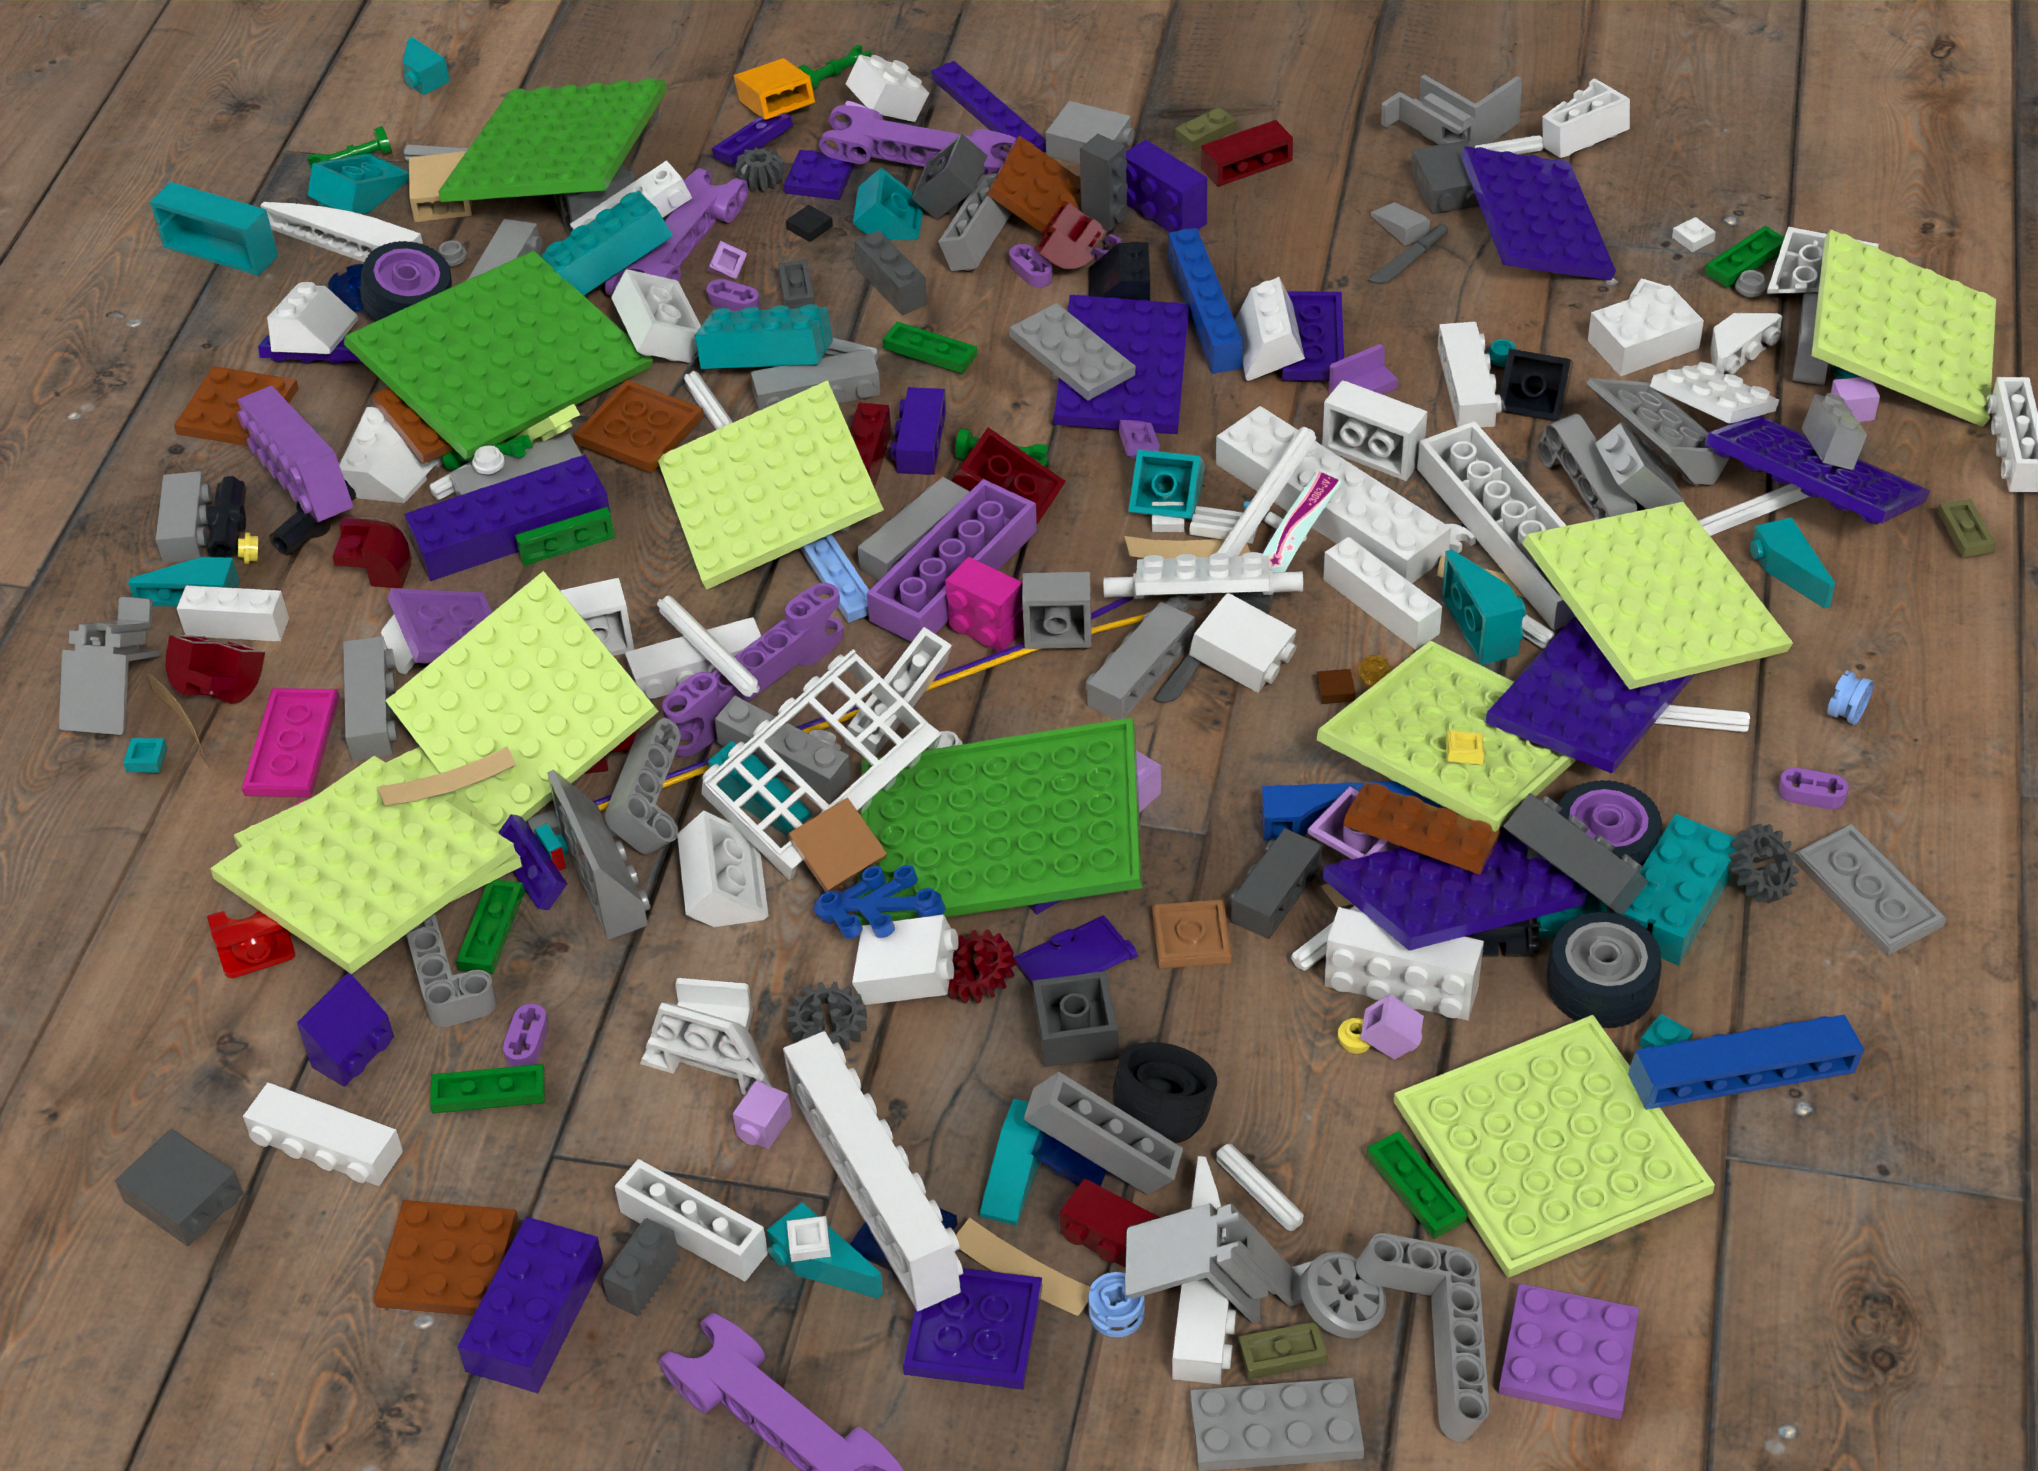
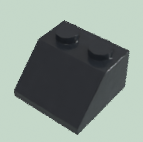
[1089,242,1150,301]
[1500,348,1574,421]

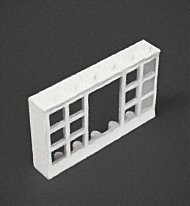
[701,649,941,881]

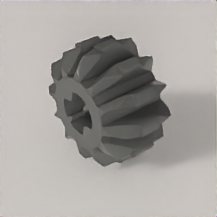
[735,147,784,192]

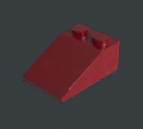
[951,427,1066,524]

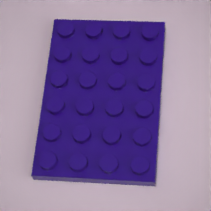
[1461,146,1616,280]
[1054,295,1189,434]
[1705,416,1930,525]
[1485,617,1695,773]
[1323,827,1587,951]

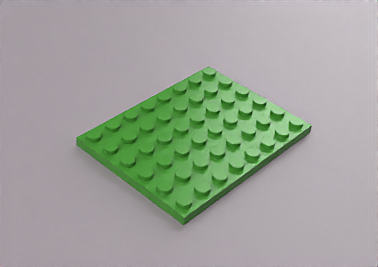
[438,78,667,202]
[344,250,653,460]
[857,718,1143,925]

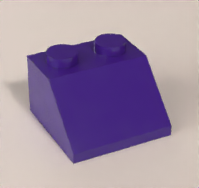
[297,973,394,1087]

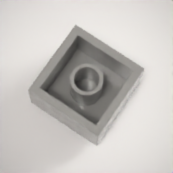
[1022,572,1092,649]

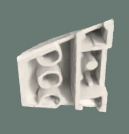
[640,1002,773,1095]

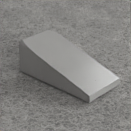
[1370,202,1430,246]

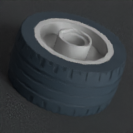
[1547,912,1662,1029]

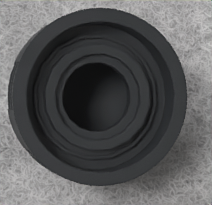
[1113,1042,1218,1143]

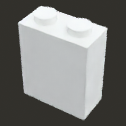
[1189,593,1297,693]
[852,915,958,1005]

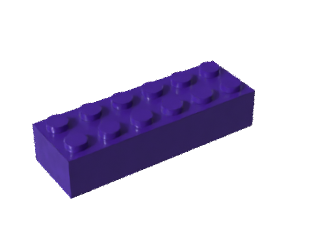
[404,454,611,581]

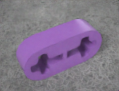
[1009,244,1052,287]
[706,279,760,311]
[1778,768,1849,809]
[503,1004,549,1067]

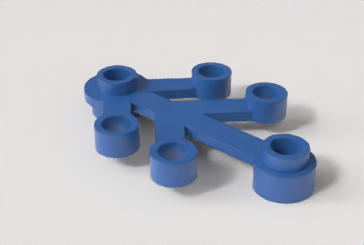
[814,865,946,939]

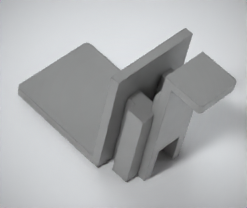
[1381,75,1522,148]
[59,597,161,735]
[1125,1203,1313,1324]

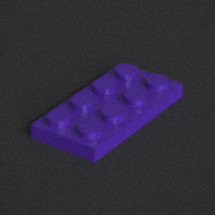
[1282,291,1344,381]

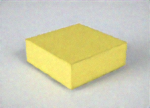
[1446,730,1485,765]

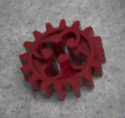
[948,929,1017,1004]

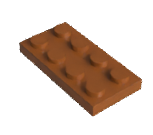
[1343,782,1501,875]

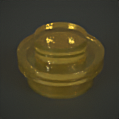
[1358,655,1392,686]

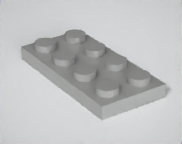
[1009,303,1136,401]
[1190,1378,1364,1471]

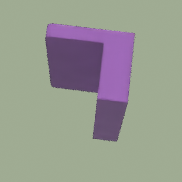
[1329,344,1398,395]

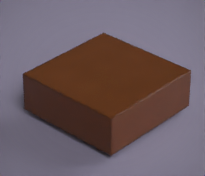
[1317,669,1356,704]

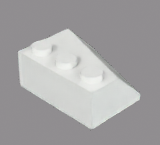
[1767,227,1879,294]
[340,407,443,503]

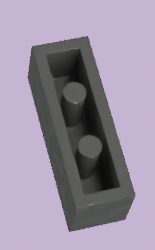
[1080,134,1128,231]
[854,230,927,315]
[1229,828,1322,939]

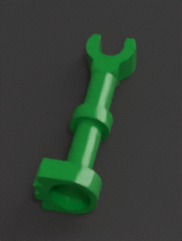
[797,45,871,90]
[307,126,392,170]
[955,428,1048,467]
[442,435,533,470]

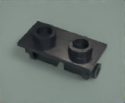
[1464,920,1540,957]

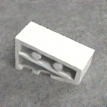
[1542,78,1630,158]

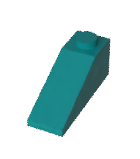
[1750,517,1835,608]
[128,557,240,607]
[708,741,812,836]
[979,1099,1051,1226]
[767,1202,883,1299]

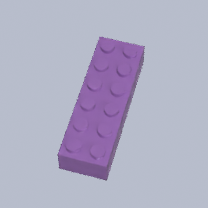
[237,385,353,522]
[867,479,1037,642]

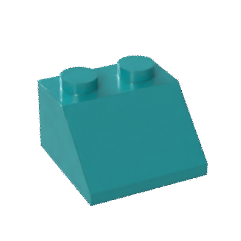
[853,168,923,240]
[1128,449,1205,520]

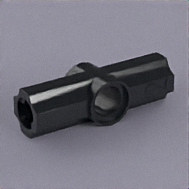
[207,476,247,558]
[269,480,357,556]

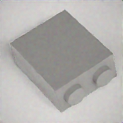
[1046,101,1134,164]
[1595,423,1685,509]

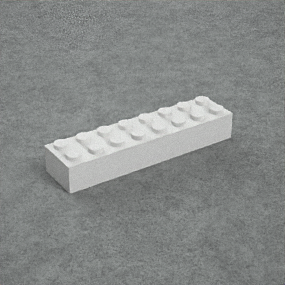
[1216,406,1451,583]
[1417,421,1576,630]
[783,1031,963,1311]

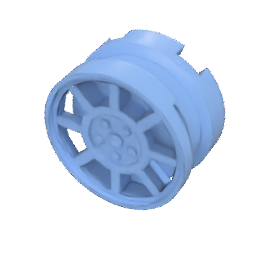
[1827,670,1874,725]
[1088,1272,1145,1337]

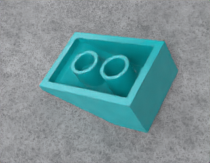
[307,153,409,214]
[1441,549,1526,665]

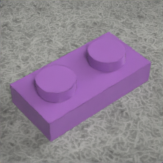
[1119,420,1160,459]

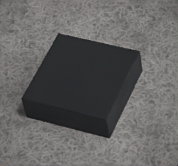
[786,205,833,242]

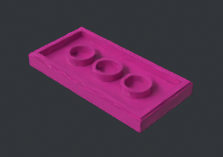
[242,688,340,797]

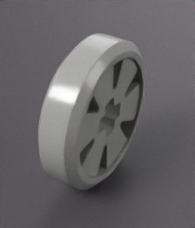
[1300,1251,1386,1338]

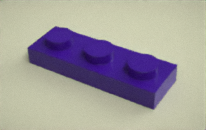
[711,113,793,165]
[498,814,568,910]

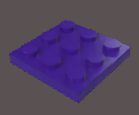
[903,1268,1043,1390]

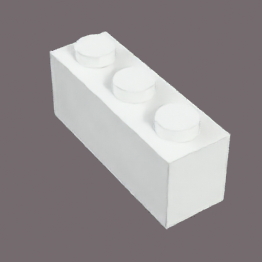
[177,586,289,642]

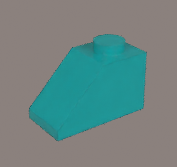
[402,37,450,95]

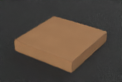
[788,797,887,892]
[1152,899,1232,969]

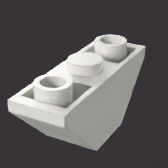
[1710,313,1782,375]

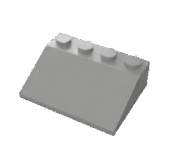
[1586,378,1729,486]
[547,770,650,940]

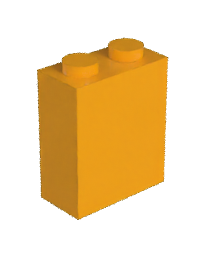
[734,58,815,120]

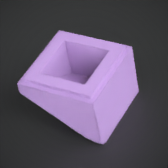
[706,241,747,280]

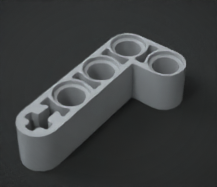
[1792,292,1828,386]
[1537,414,1637,519]
[605,718,681,855]
[406,913,497,1027]

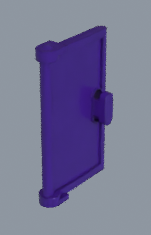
[1014,915,1138,986]

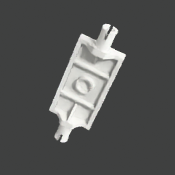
[1103,552,1303,599]

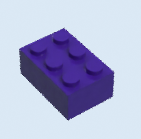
[1126,139,1207,232]

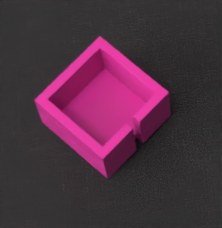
[945,557,1024,651]

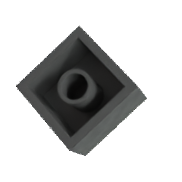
[911,134,988,220]
[1033,971,1118,1067]

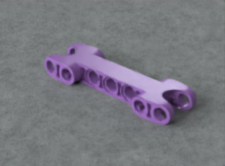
[819,105,1016,184]
[605,168,748,296]
[662,583,844,757]
[659,1313,904,1471]

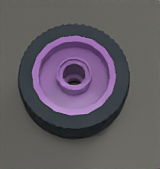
[360,241,452,322]
[1558,780,1662,867]

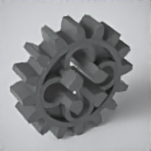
[1729,823,1799,903]
[787,982,867,1051]

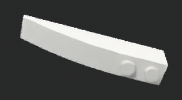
[260,202,423,262]
[1172,1156,1236,1385]

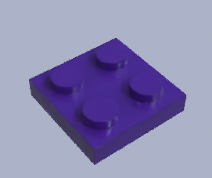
[784,150,855,200]

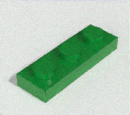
[1704,226,1785,288]
[882,321,977,374]
[515,507,615,566]
[456,879,525,974]
[430,1064,546,1114]
[1367,1131,1467,1239]

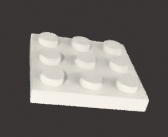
[1650,362,1779,424]

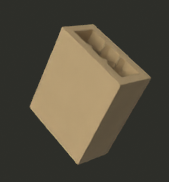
[409,151,472,222]

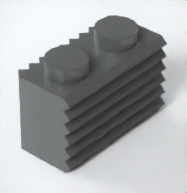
[601,1218,680,1316]

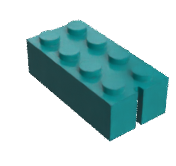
[150,182,278,276]
[541,190,673,295]
[695,304,833,369]
[1615,814,1738,966]

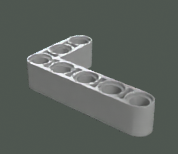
[1355,1233,1489,1442]

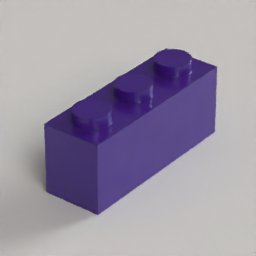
[891,387,946,475]

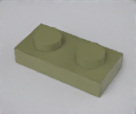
[1175,107,1237,151]
[1938,499,1996,558]
[1238,1321,1328,1379]

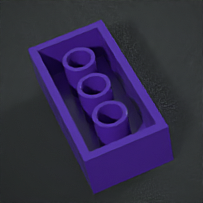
[457,1217,604,1393]

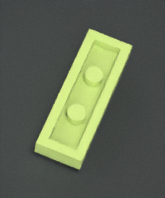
[511,404,580,445]

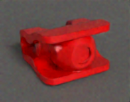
[207,910,295,978]

